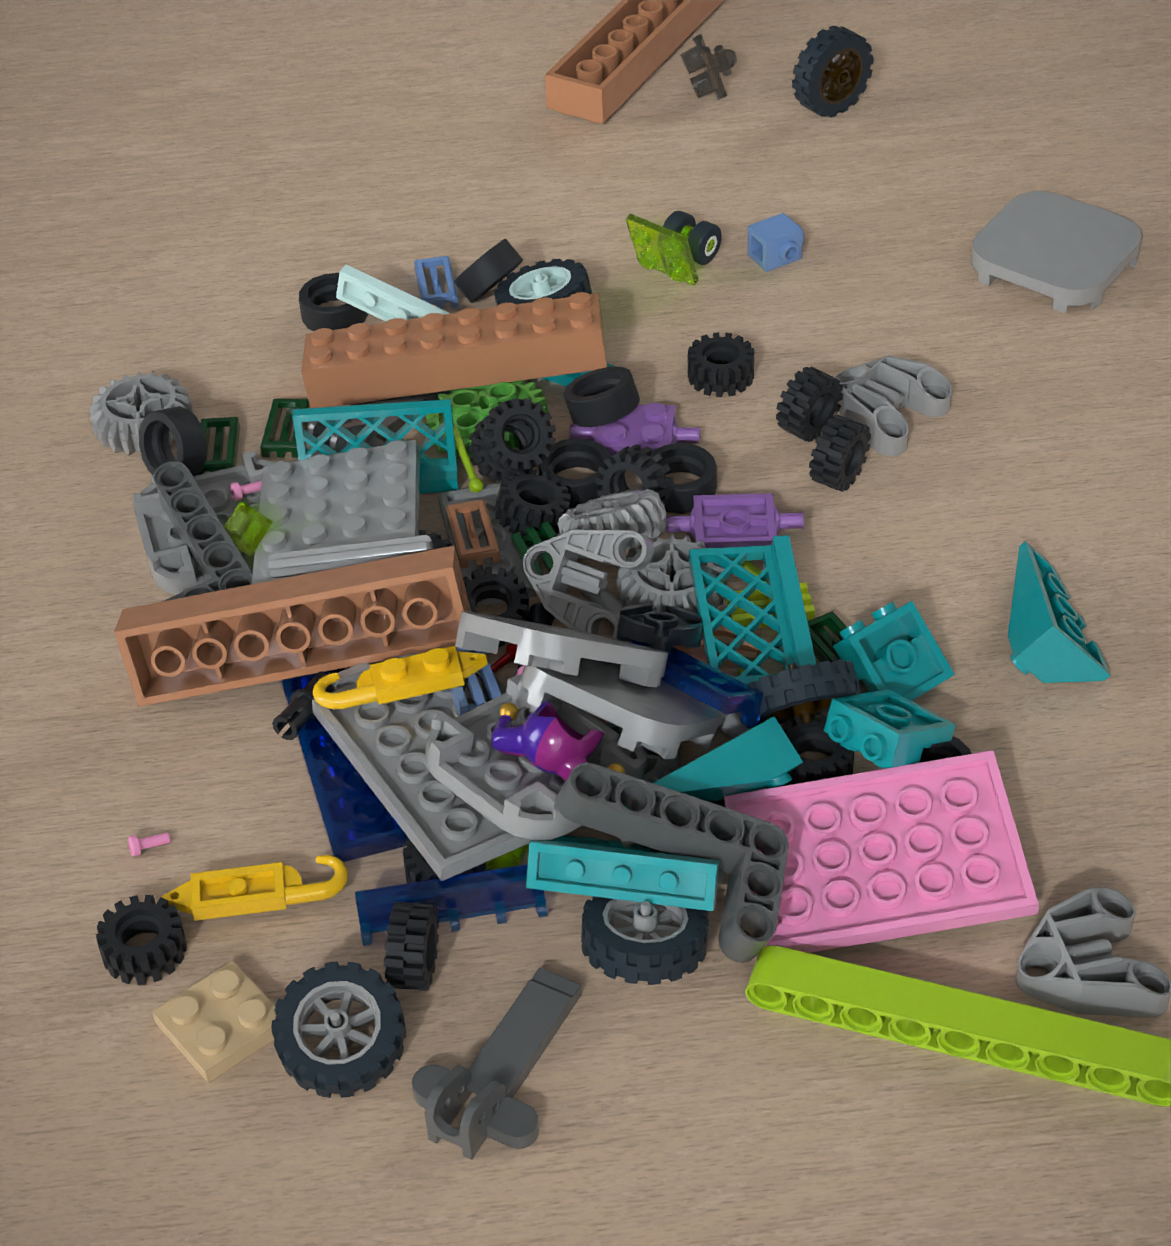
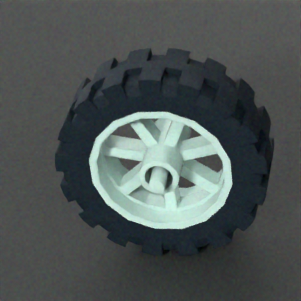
[494,259,593,306]

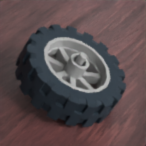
[581,896,709,985]
[271,961,406,1098]

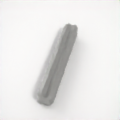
[268,535,433,578]

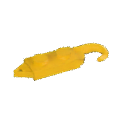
[313,646,488,710]
[162,855,348,921]

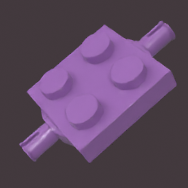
[570,403,700,456]
[666,493,804,548]

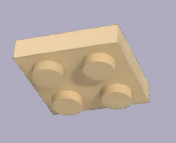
[152,960,276,1083]

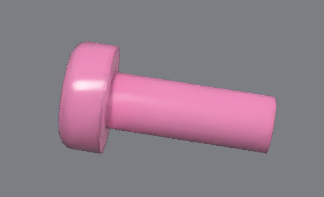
[230,481,262,501]
[128,832,170,857]

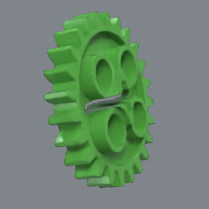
[425,380,549,458]

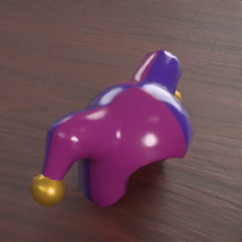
[491,700,625,794]

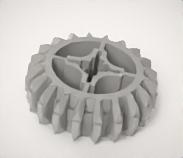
[89,371,193,456]
[557,488,667,559]
[616,534,728,614]

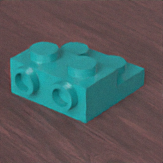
[833,601,955,701]
[824,689,956,769]

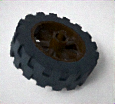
[792,26,874,117]
[739,660,861,726]

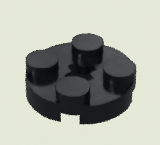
[616,604,703,653]

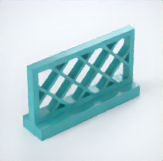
[292,399,458,494]
[688,535,816,692]
[526,835,726,911]

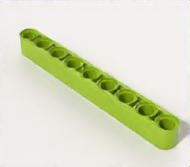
[745,945,1171,1107]

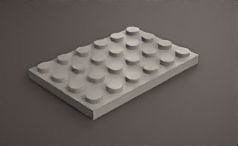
[251,440,420,584]
[312,647,531,881]

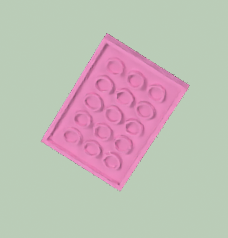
[723,750,1039,960]

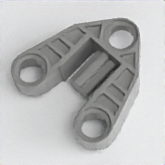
[835,355,952,456]
[523,530,653,641]
[1016,887,1171,1017]

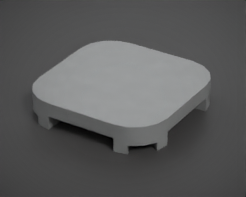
[971,191,1142,313]
[133,452,282,595]
[455,611,668,688]
[516,658,723,759]
[425,674,646,840]

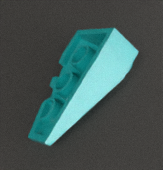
[1008,541,1111,683]
[624,717,803,811]

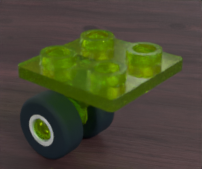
[625,210,722,286]

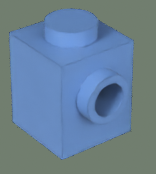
[748,213,804,272]

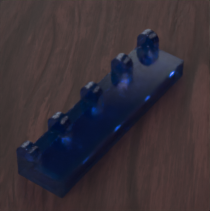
[630,642,763,728]
[355,864,548,946]

